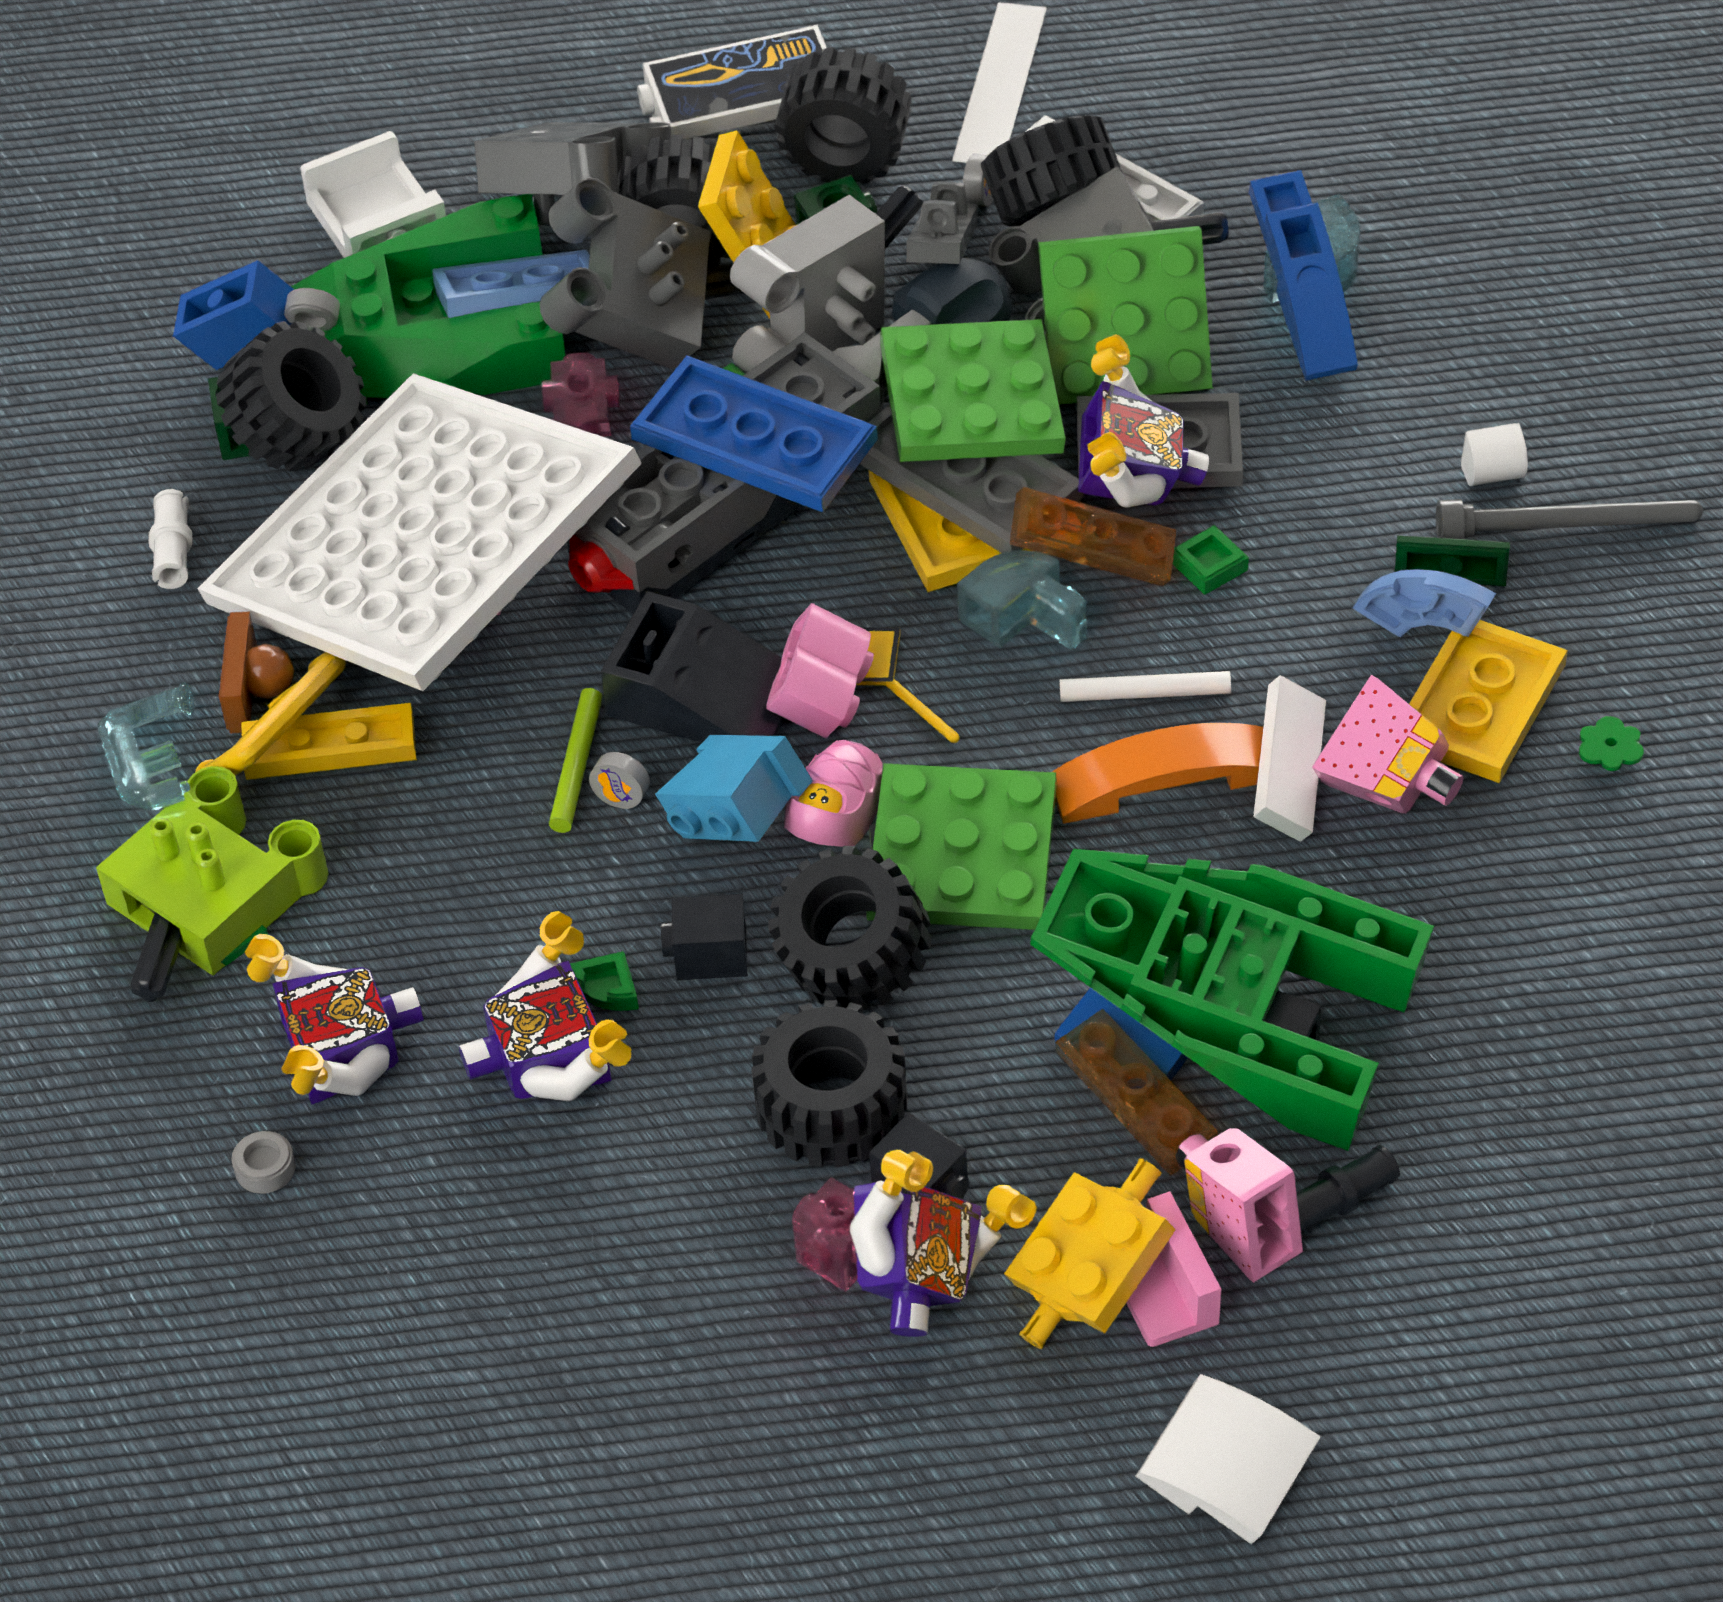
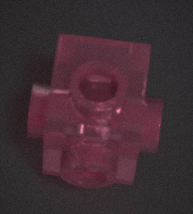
[542,353,620,437]
[792,1177,857,1292]

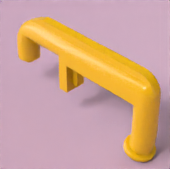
[195,652,346,776]

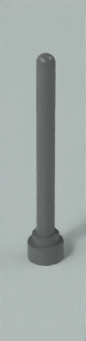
[1436,499,1703,539]

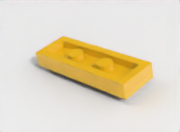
[241,703,417,780]

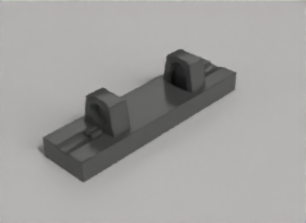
[906,182,978,264]

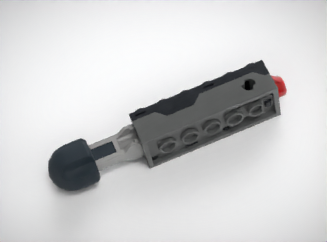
[567,258,1013,614]

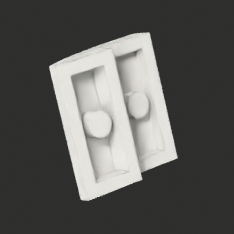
[1136,1374,1321,1544]

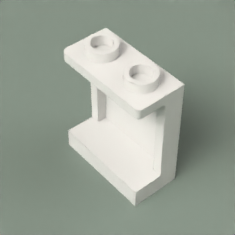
[301,131,446,258]

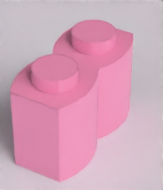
[766,603,874,739]

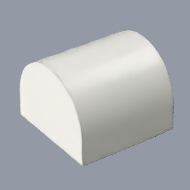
[1461,423,1528,486]

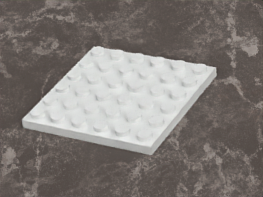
[198,374,642,691]

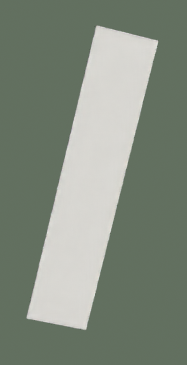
[952,2,1047,163]

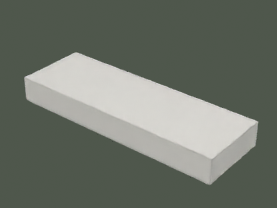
[1253,675,1326,842]

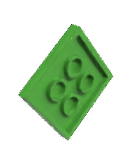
[1038,226,1213,404]
[880,319,1065,462]
[866,763,1057,930]

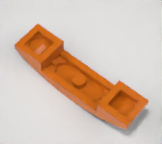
[1052,723,1263,824]

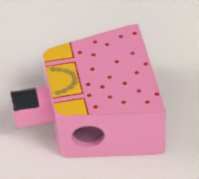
[1312,675,1463,814]
[1176,1128,1303,1283]

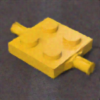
[1004,1158,1176,1349]

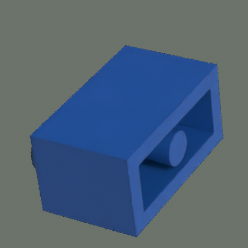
[173,260,294,370]

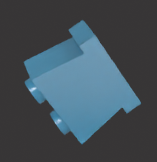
[655,735,813,842]

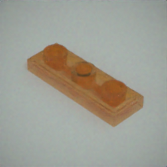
[1010,487,1176,586]
[1055,1008,1218,1176]

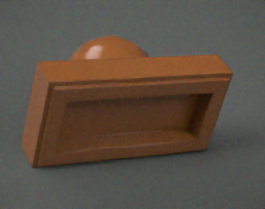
[219,611,294,734]

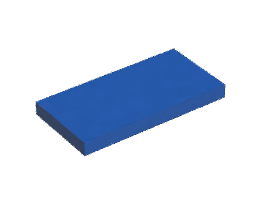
[630,355,878,512]

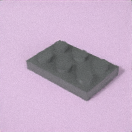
[1077,393,1243,488]

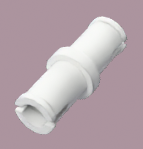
[149,489,192,589]

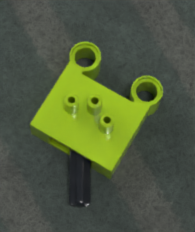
[96,766,329,1002]

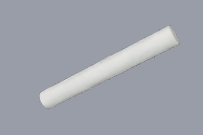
[1060,671,1231,702]

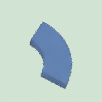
[1353,569,1496,637]

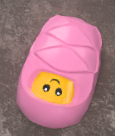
[784,740,883,847]

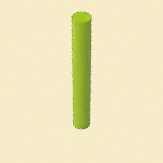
[549,688,603,833]

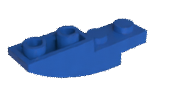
[1249,170,1358,381]

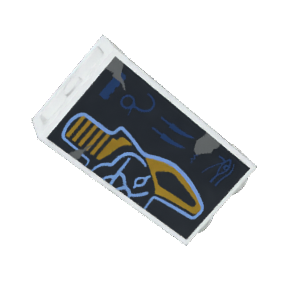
[637,25,827,139]

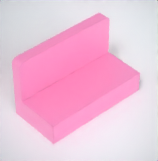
[1126,1192,1221,1347]

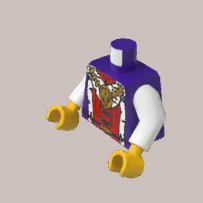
[1078,334,1209,508]
[459,911,631,1101]
[245,934,424,1105]
[850,1150,1036,1337]

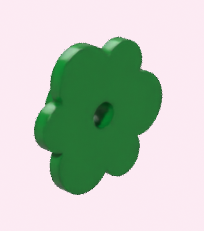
[1579,716,1644,771]

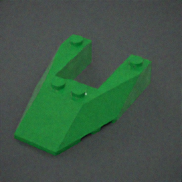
[289,194,569,405]
[1030,849,1434,1151]

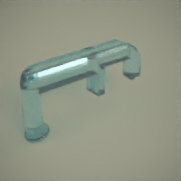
[97,682,195,810]

